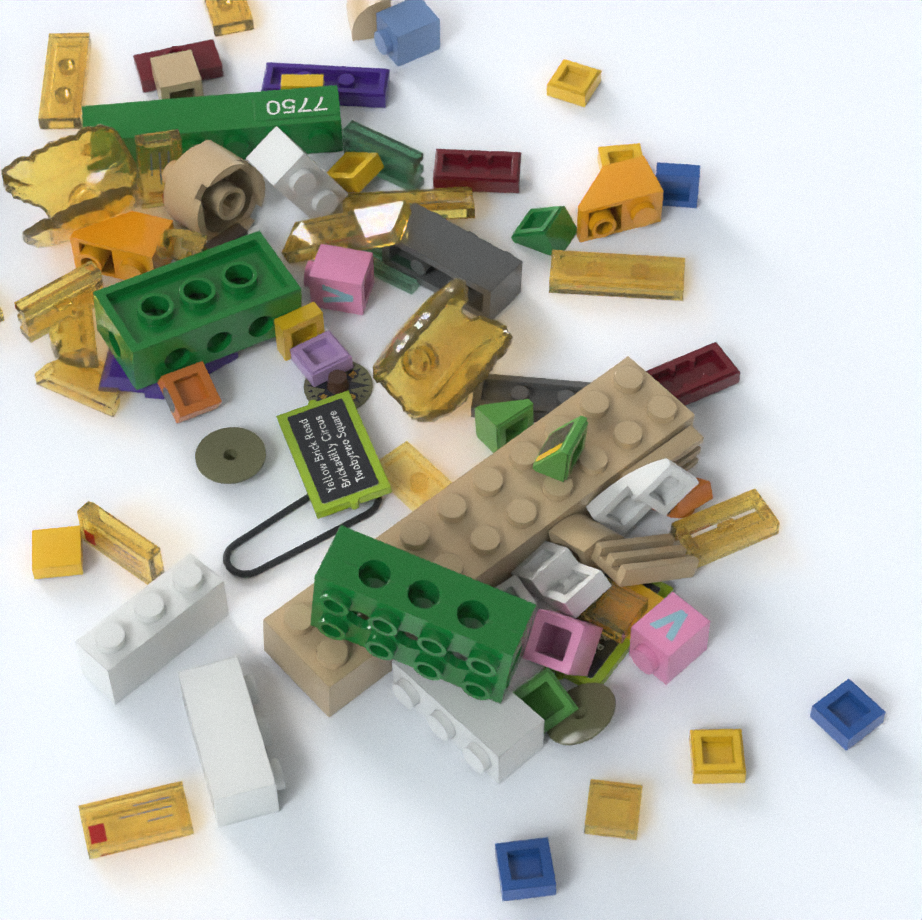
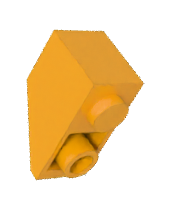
[577,156,664,243]
[70,211,177,280]

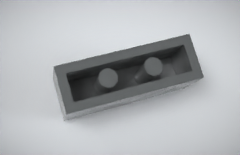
[382,202,523,323]

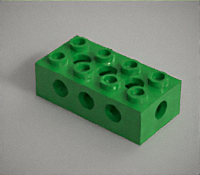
[93,231,302,391]
[310,525,536,704]

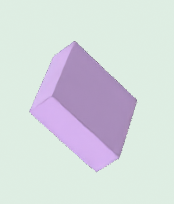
[290,330,354,387]

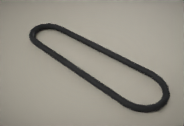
[223,494,382,578]

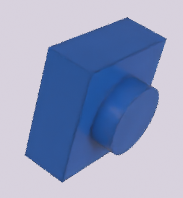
[656,162,701,208]
[810,678,886,751]
[495,837,556,902]

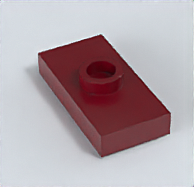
[133,39,224,93]
[433,149,522,193]
[646,342,741,406]

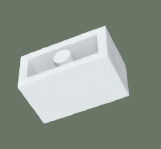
[246,126,349,226]

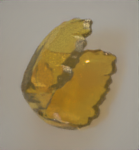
[1,124,144,248]
[373,278,513,423]

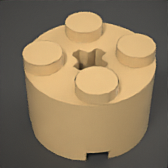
[162,140,265,240]

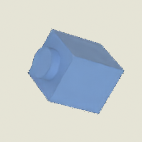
[374,0,440,67]

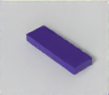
[261,62,390,108]

